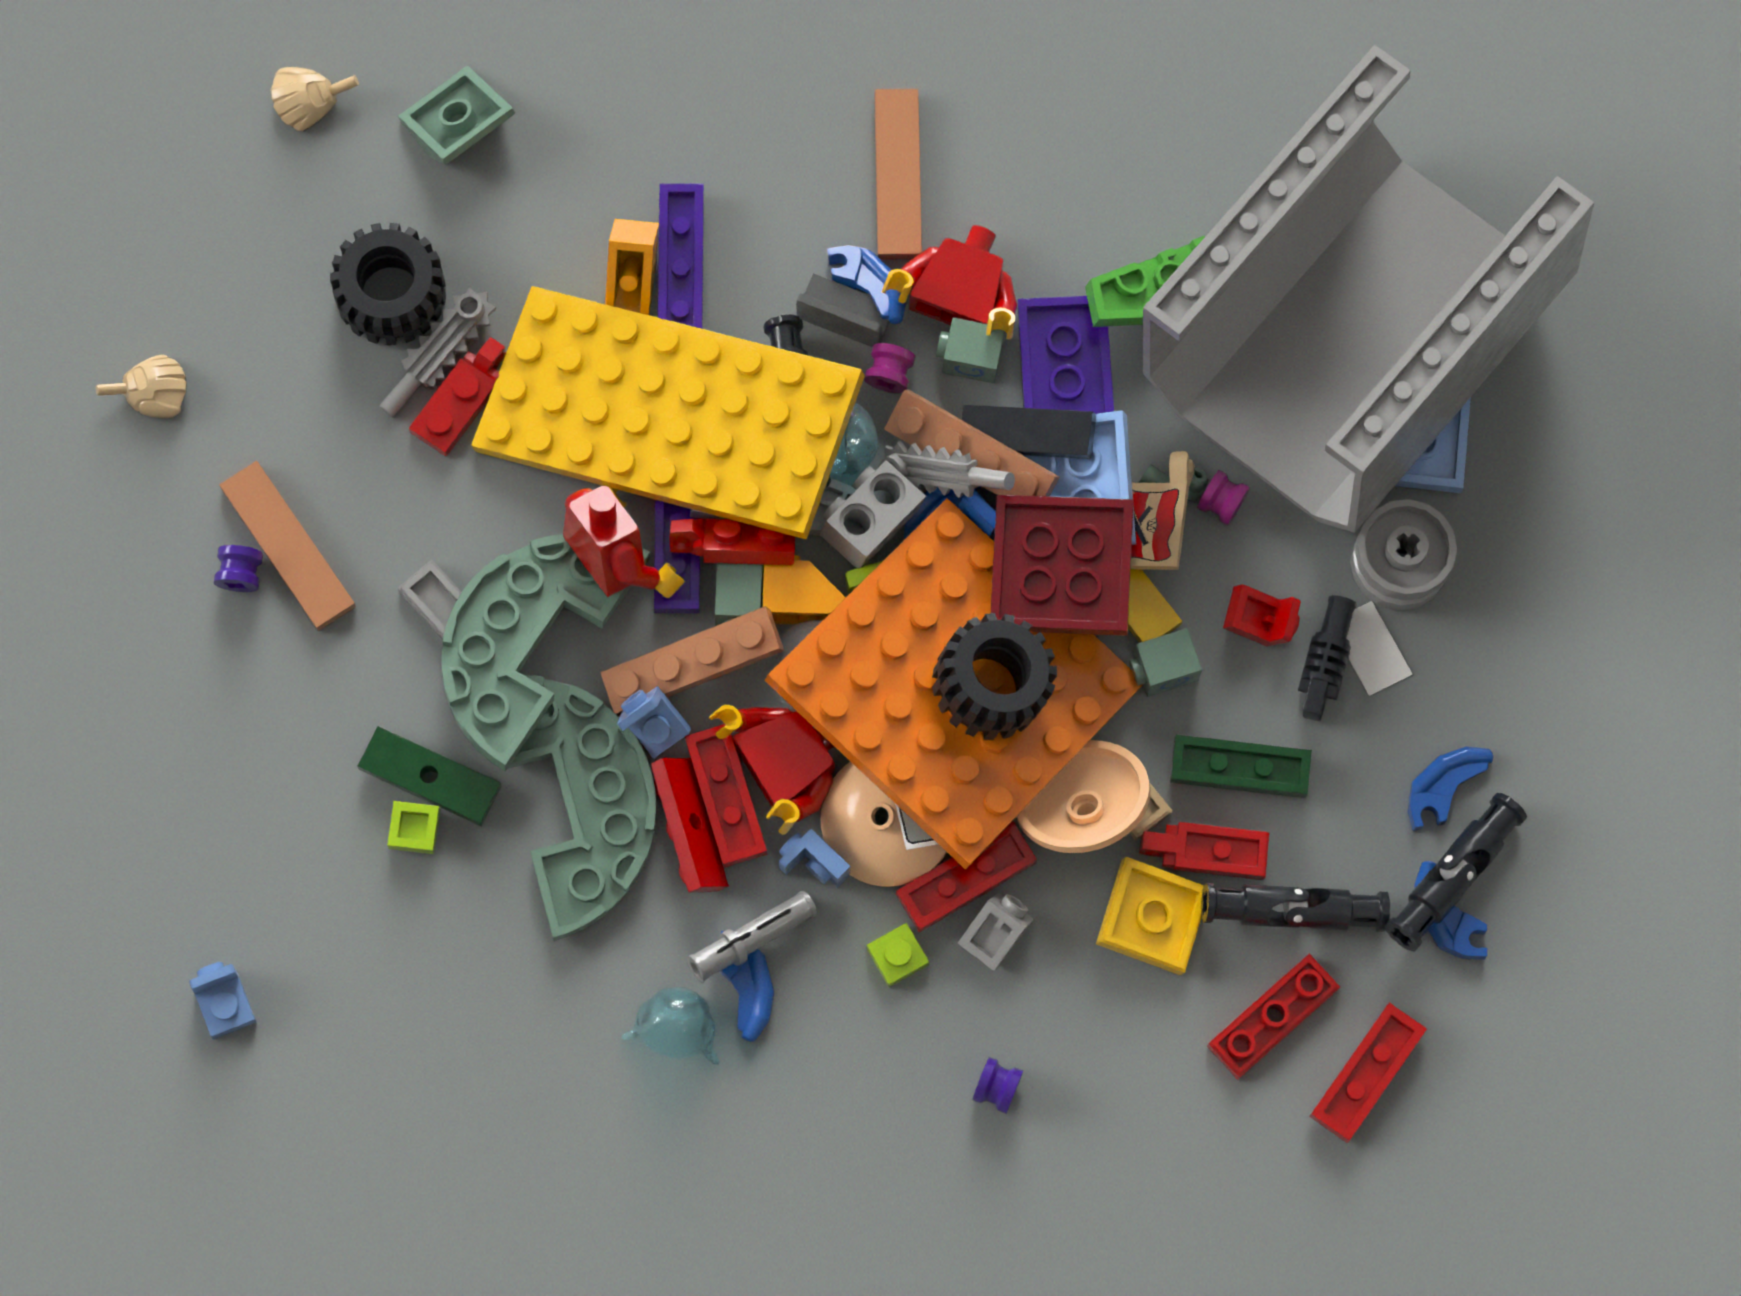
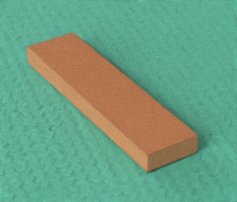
[874,89,922,259]
[219,461,356,631]

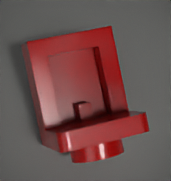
[1223,584,1301,647]

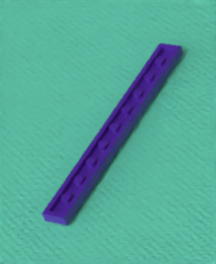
[654,183,704,614]

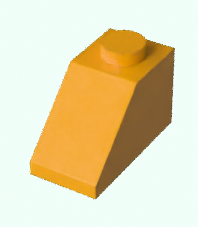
[605,219,659,316]
[763,555,846,625]

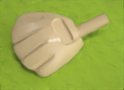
[271,67,359,132]
[96,355,187,418]

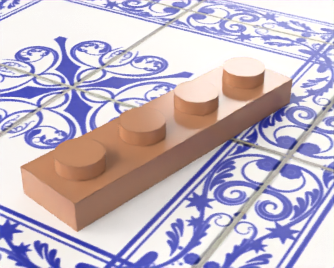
[884,390,1060,496]
[600,606,784,717]

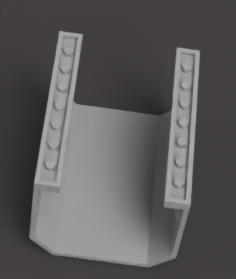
[1143,45,1594,533]

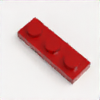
[685,724,768,868]
[896,822,1037,933]
[1309,1002,1427,1143]

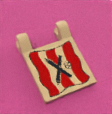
[1131,451,1195,570]

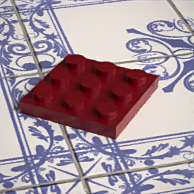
[991,495,1134,636]

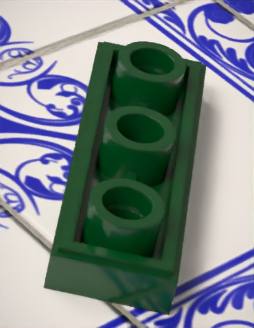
[357,726,502,826]

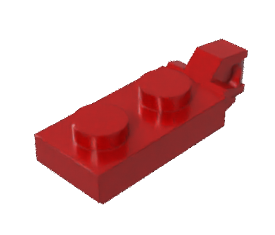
[409,337,506,457]
[669,518,795,565]
[1139,822,1270,880]

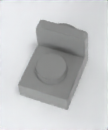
[958,893,1034,971]

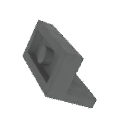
[796,273,890,347]

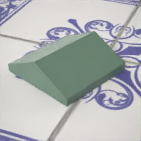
[398,65,516,165]

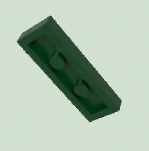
[1170,734,1312,798]

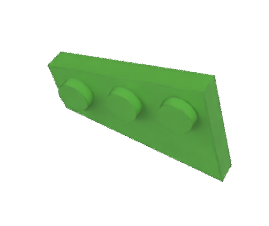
[1085,235,1205,327]

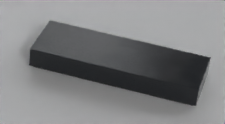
[962,405,1097,459]

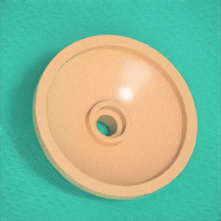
[1017,740,1151,853]
[820,761,947,887]

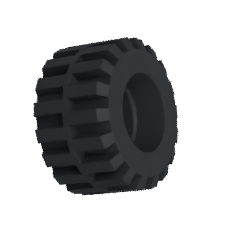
[330,223,446,345]
[932,613,1057,740]

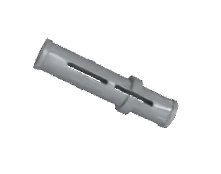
[687,890,817,983]

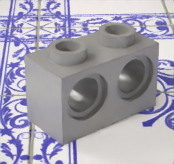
[820,460,926,568]

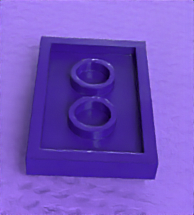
[1017,296,1114,414]

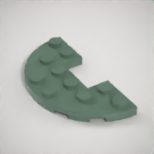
[441,534,650,772]
[508,675,657,941]

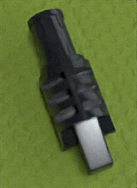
[1298,595,1357,721]

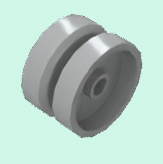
[1350,499,1457,611]

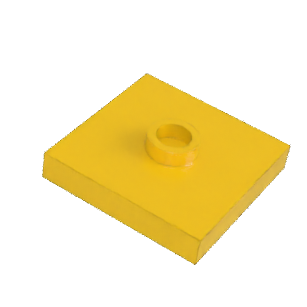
[1096,856,1203,975]

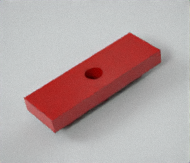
[651,758,729,893]
[1207,953,1340,1080]

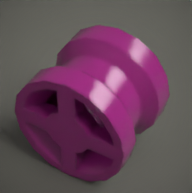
[864,343,915,393]
[1197,470,1250,526]

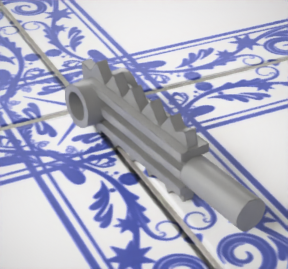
[379,287,496,417]
[880,441,1015,498]

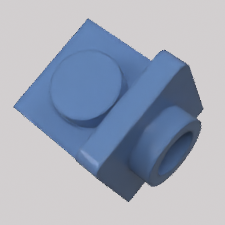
[617,686,691,759]
[779,829,851,888]
[189,962,257,1040]

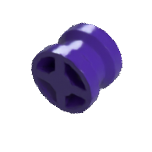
[213,545,263,592]
[972,1057,1023,1114]

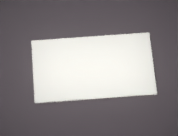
[1347,601,1413,696]

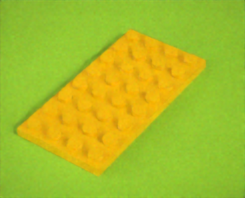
[471,286,865,540]

